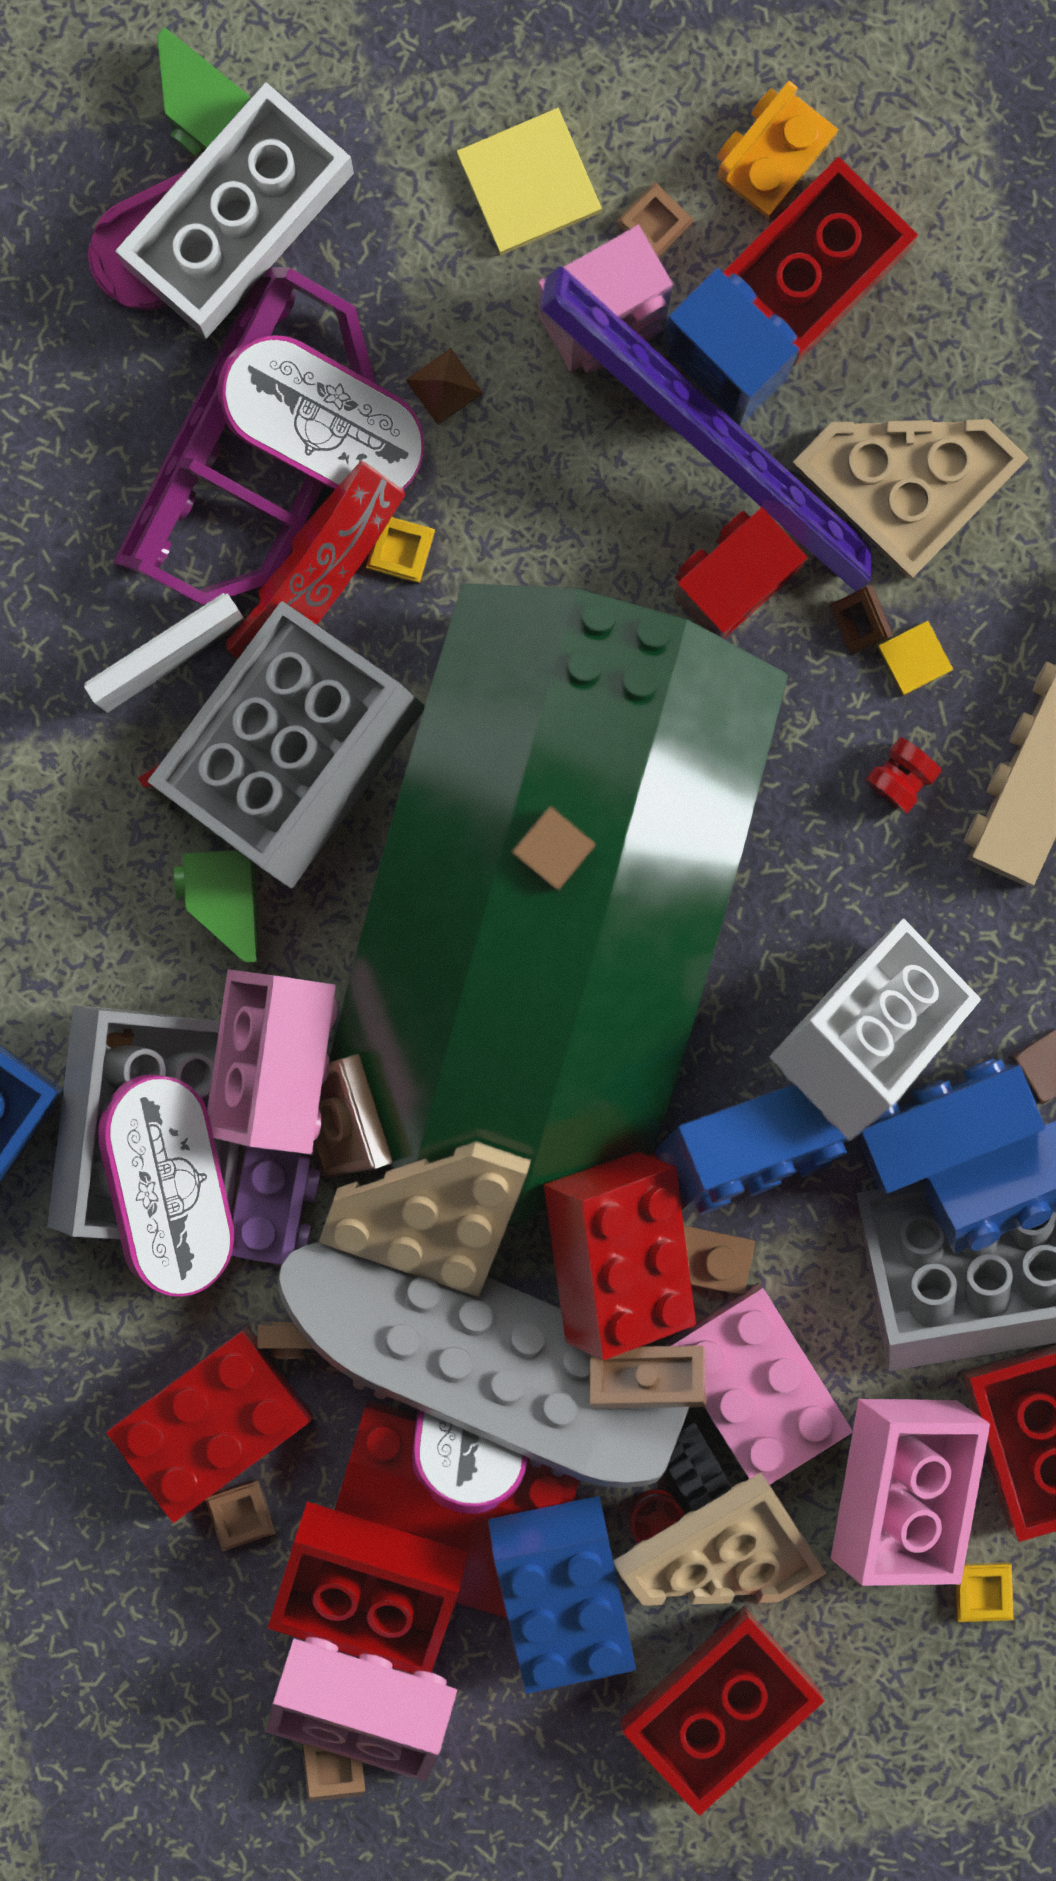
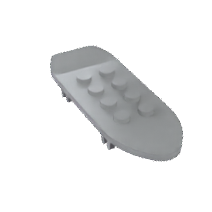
[277,1242,689,1488]

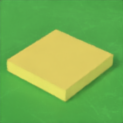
[457,108,602,256]

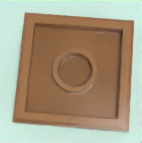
[313,1054,393,1180]

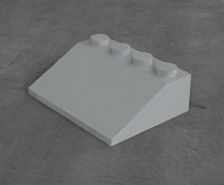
[147,601,425,889]
[47,1005,239,1239]
[856,1181,1056,1371]

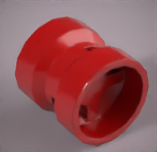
[864,737,942,815]
[629,1489,685,1543]

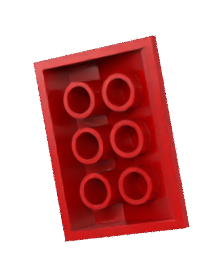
[334,1400,579,1618]

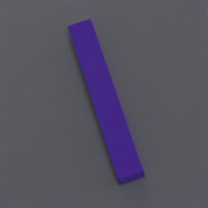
[540,265,871,592]

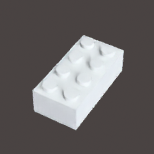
[116,83,354,339]
[769,919,981,1141]

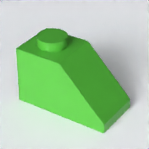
[157,27,251,158]
[174,850,260,963]

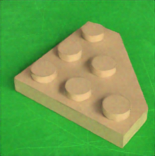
[791,419,1028,580]
[319,1142,530,1297]
[614,1473,826,1605]

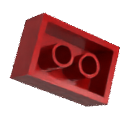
[723,156,918,367]
[544,1151,696,1361]
[106,1326,313,1524]
[962,1344,1056,1542]
[267,1501,469,1674]
[621,1606,825,1816]

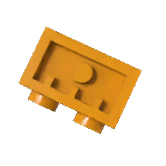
[716,81,839,219]

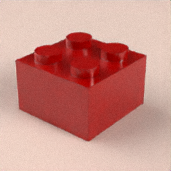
[673,507,808,639]

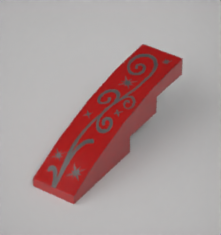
[225,459,405,658]

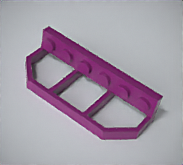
[113,267,376,605]

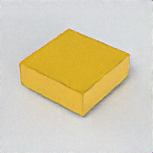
[366,517,435,584]
[877,621,954,696]
[955,1562,1014,1622]

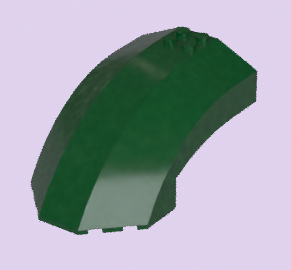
[329,583,789,1227]

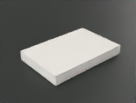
[84,593,245,713]

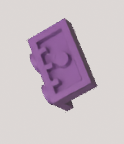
[231,1146,321,1267]

